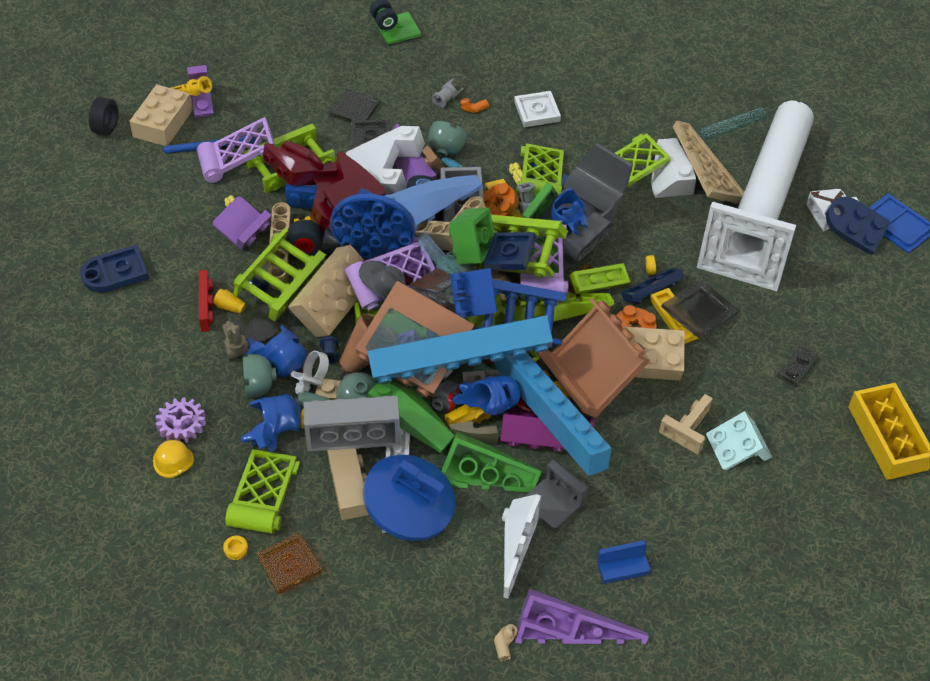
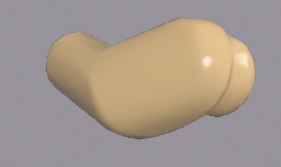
[494,624,518,662]

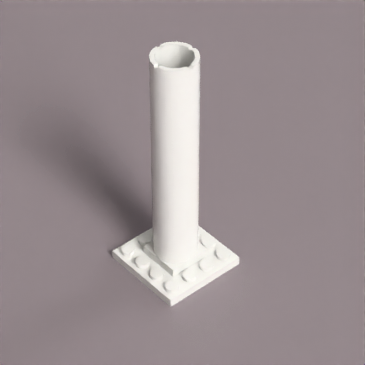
[697,100,814,291]

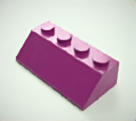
[501,407,595,451]

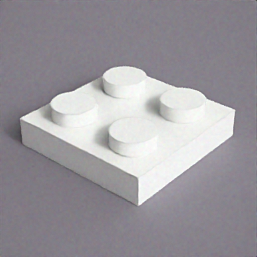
[514,91,561,127]

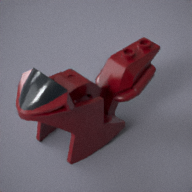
[262,140,386,258]

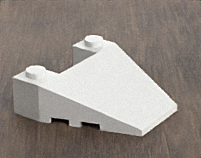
[346,126,425,195]

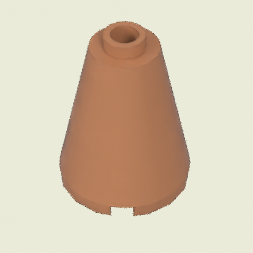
[339,313,397,373]

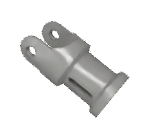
[432,78,463,108]
[517,182,535,218]

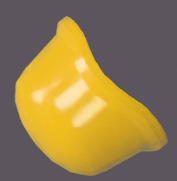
[153,440,194,478]

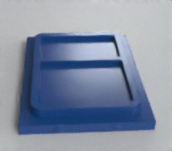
[869,193,930,253]

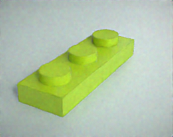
[569,263,630,294]

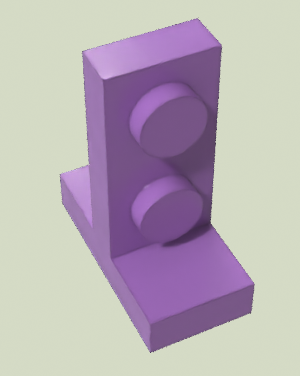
[187,65,214,118]

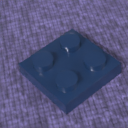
[483,232,537,270]

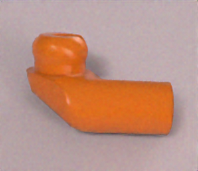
[460,98,489,113]

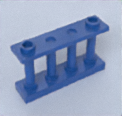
[474,279,566,349]

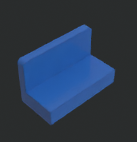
[597,540,651,584]

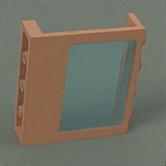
[355,281,474,397]

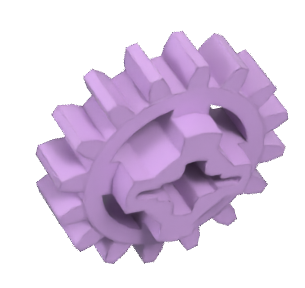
[155,398,206,443]

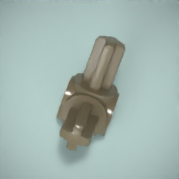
[222,321,249,360]

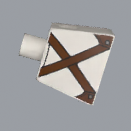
[806,189,858,231]

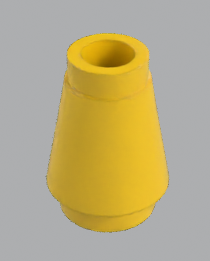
[213,289,247,314]

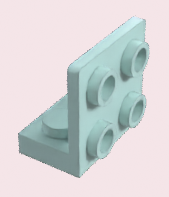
[706,411,772,470]

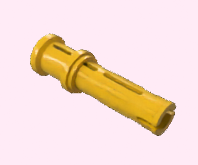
[171,76,212,96]

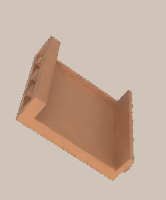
[538,297,651,418]

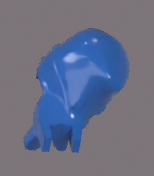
[551,188,588,236]
[246,325,307,378]
[452,375,521,415]
[241,394,301,452]

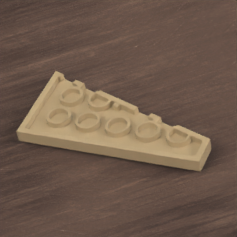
[673,121,744,204]

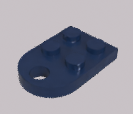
[826,197,890,255]
[80,244,149,292]

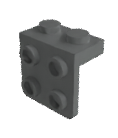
[524,459,588,530]

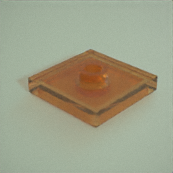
[256,532,322,595]

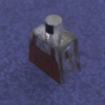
[409,268,454,308]

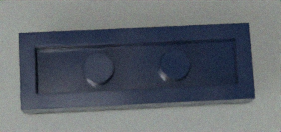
[621,268,685,304]

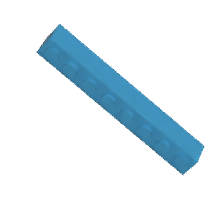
[368,316,553,384]
[494,352,611,476]

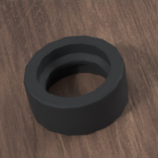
[89,97,119,136]

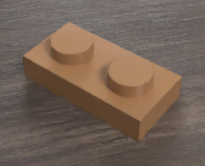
[422,145,448,176]

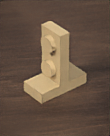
[659,394,713,455]

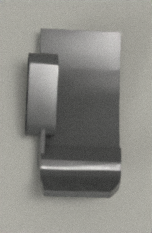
[538,143,633,275]

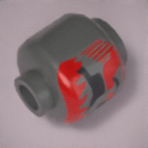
[431,380,463,413]

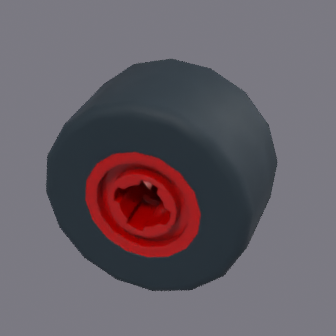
[286,220,323,258]

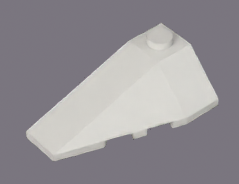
[651,138,696,198]
[502,494,541,599]

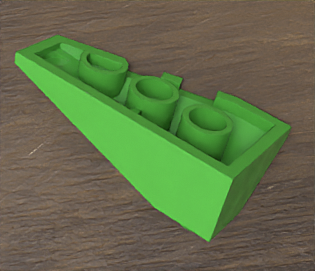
[368,377,455,453]
[441,432,542,492]

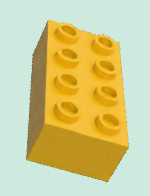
[848,383,930,480]

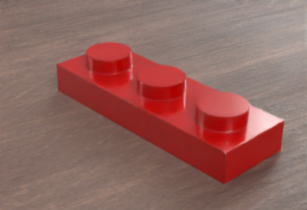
[199,270,214,332]

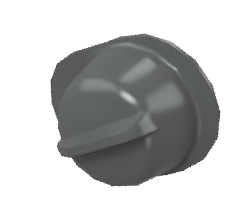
[359,260,406,300]

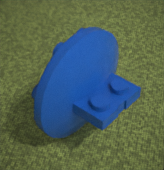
[330,188,416,259]
[363,454,455,541]

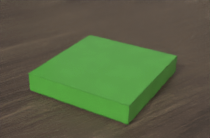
[522,182,558,219]

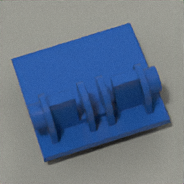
[450,268,497,318]

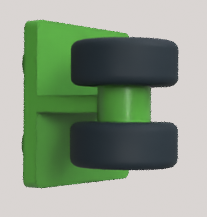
[370,0,421,45]

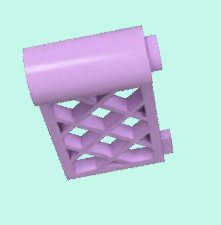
[197,117,275,183]
[521,221,568,299]
[345,241,435,311]

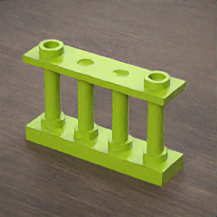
[243,124,335,193]
[474,215,568,278]
[233,228,326,322]

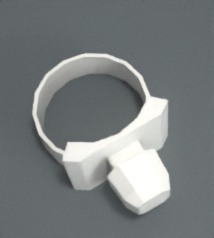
[290,351,329,394]

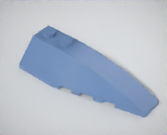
[385,175,483,230]

